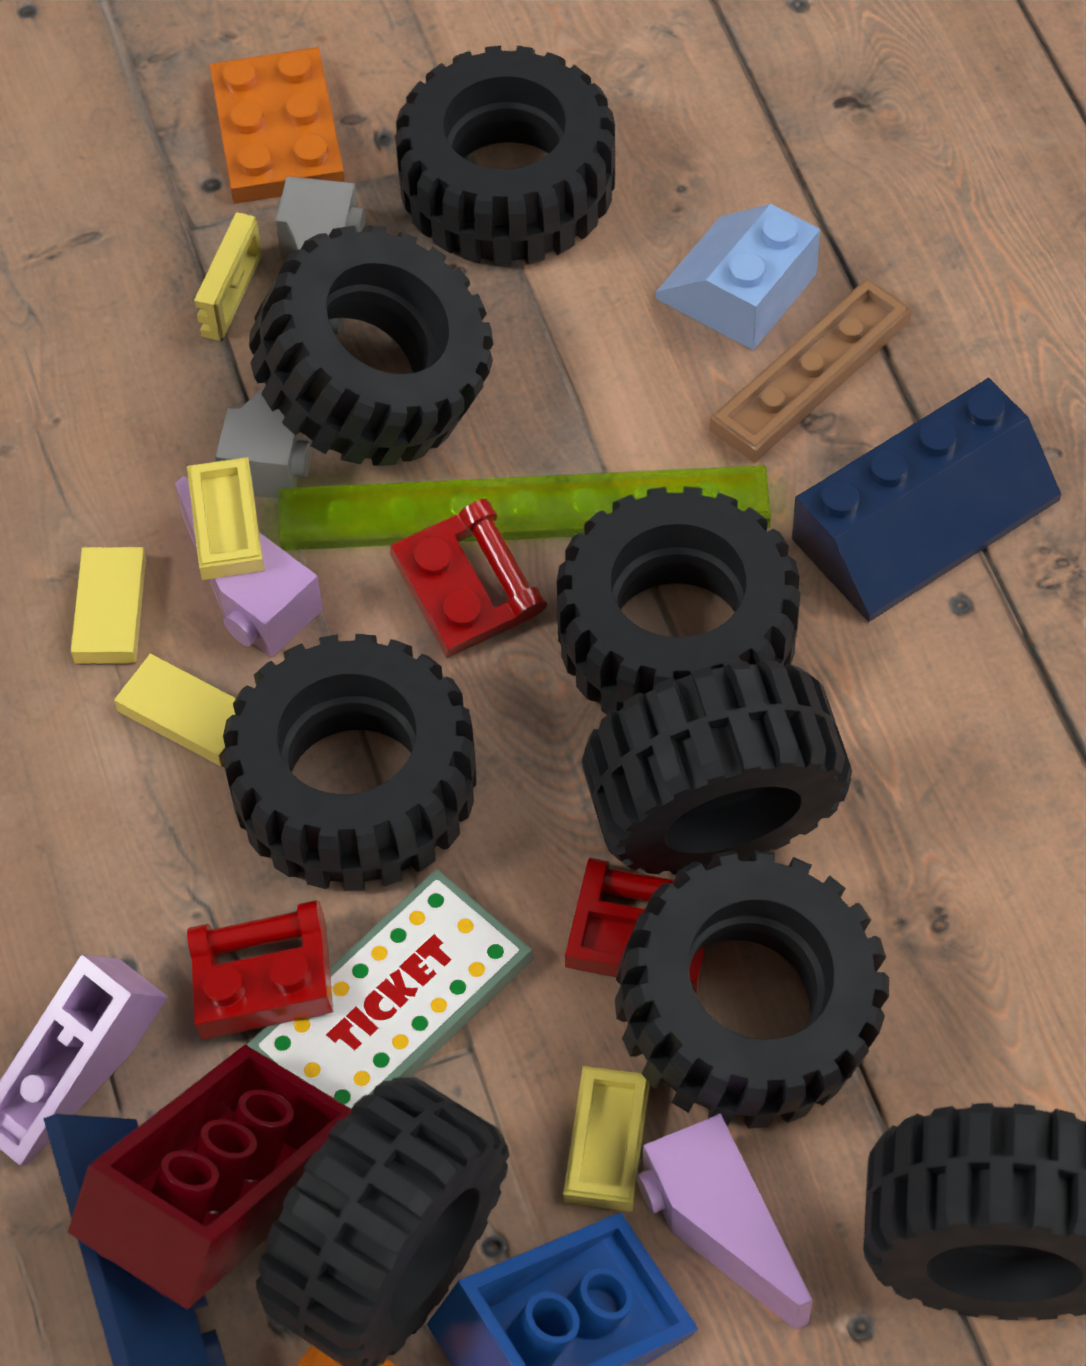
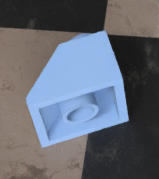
[656,204,820,351]

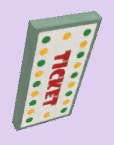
[247,869,533,1109]

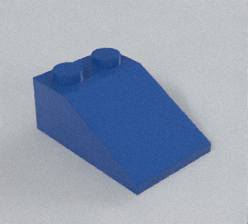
[427,1212,698,1366]

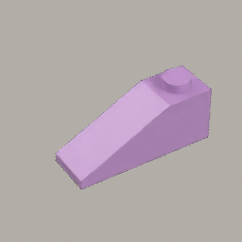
[175,476,323,658]
[0,955,168,1166]
[636,1114,812,1330]

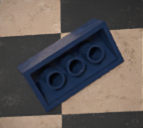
[792,377,1061,622]
[43,1114,227,1366]

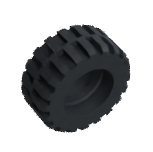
[395,45,615,266]
[249,226,493,466]
[556,486,801,714]
[223,634,477,891]
[582,660,852,875]
[614,850,889,1128]
[256,1077,509,1366]
[863,1103,1086,1320]

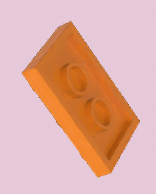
[209,47,345,204]

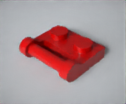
[390,499,547,658]
[565,858,706,993]
[187,900,334,1040]

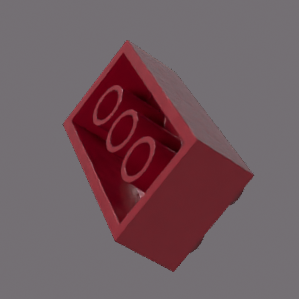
[67,1044,352,1310]

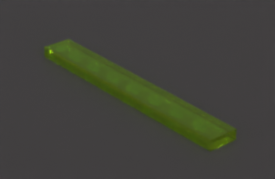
[279,465,771,551]

